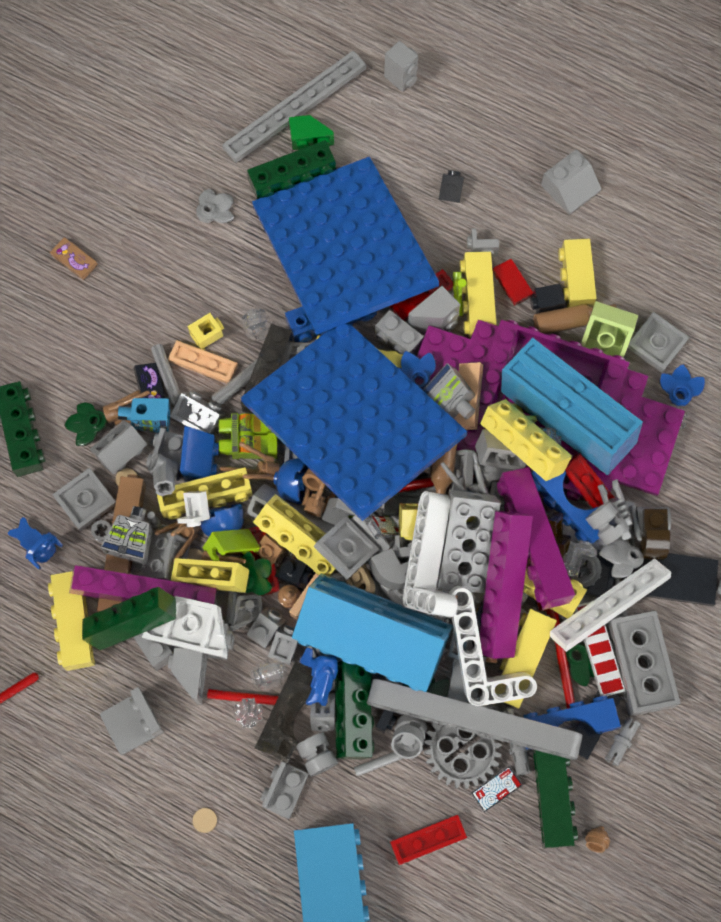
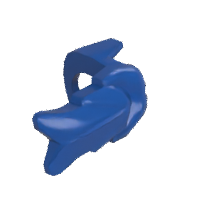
[8,517,63,570]
[299,647,338,706]

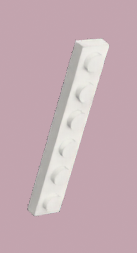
[550,558,671,651]

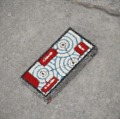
[365,515,400,540]
[470,765,523,814]

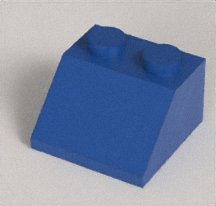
[180,426,219,482]

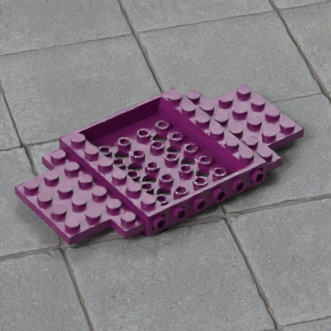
[415,320,685,501]

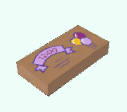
[50,237,98,280]

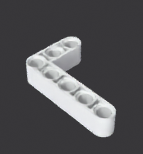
[403,491,458,617]
[449,586,537,706]

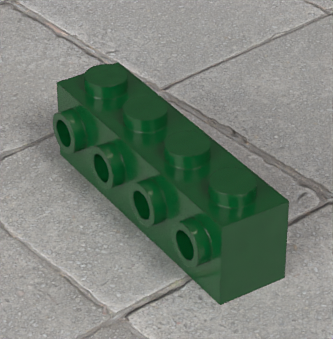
[247,140,336,199]
[0,381,46,477]
[82,587,176,650]
[335,661,374,760]
[533,750,578,849]

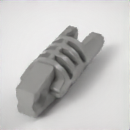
[598,479,633,540]

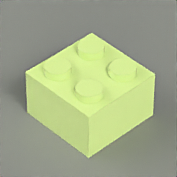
[581,301,638,358]

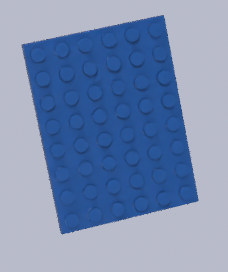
[252,156,439,335]
[241,323,467,521]

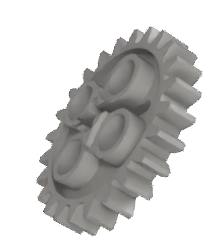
[424,723,502,789]

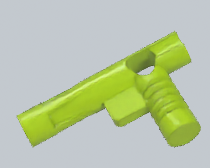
[453,272,466,316]

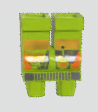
[219,413,278,459]

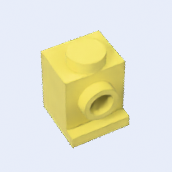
[187,313,224,350]

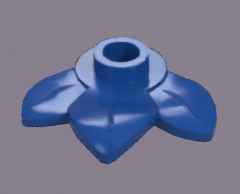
[399,351,436,390]
[660,364,705,407]

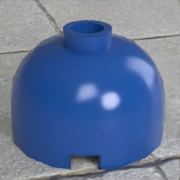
[274,458,311,504]
[200,504,244,537]

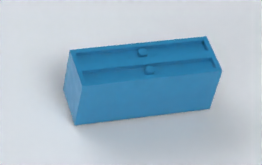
[501,338,643,475]
[292,574,453,692]
[294,823,370,922]

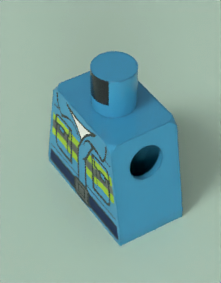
[118,398,171,433]

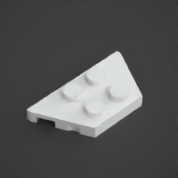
[142,596,227,659]

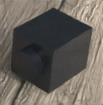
[530,283,566,314]

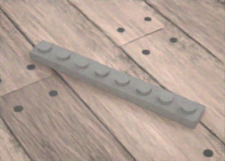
[222,51,366,163]

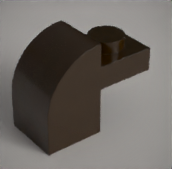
[640,509,670,560]

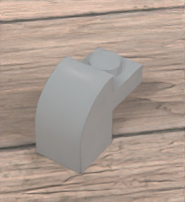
[368,548,409,590]

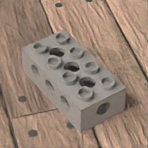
[436,489,501,594]
[606,611,681,717]

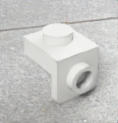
[177,491,210,527]

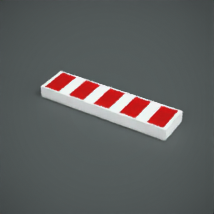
[575,601,625,696]

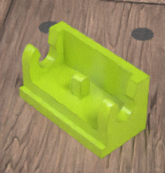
[202,529,261,561]

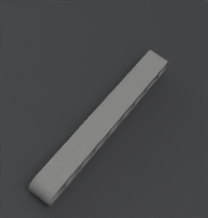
[367,679,583,760]

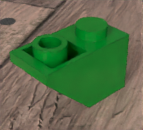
[289,115,334,150]

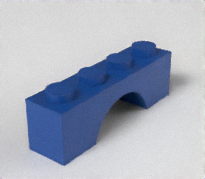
[530,470,599,545]
[523,696,621,750]

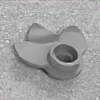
[196,189,234,223]
[599,537,644,578]

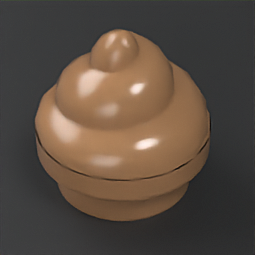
[278,585,301,608]
[585,826,610,853]

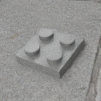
[628,312,690,373]
[52,468,116,531]
[313,516,379,580]

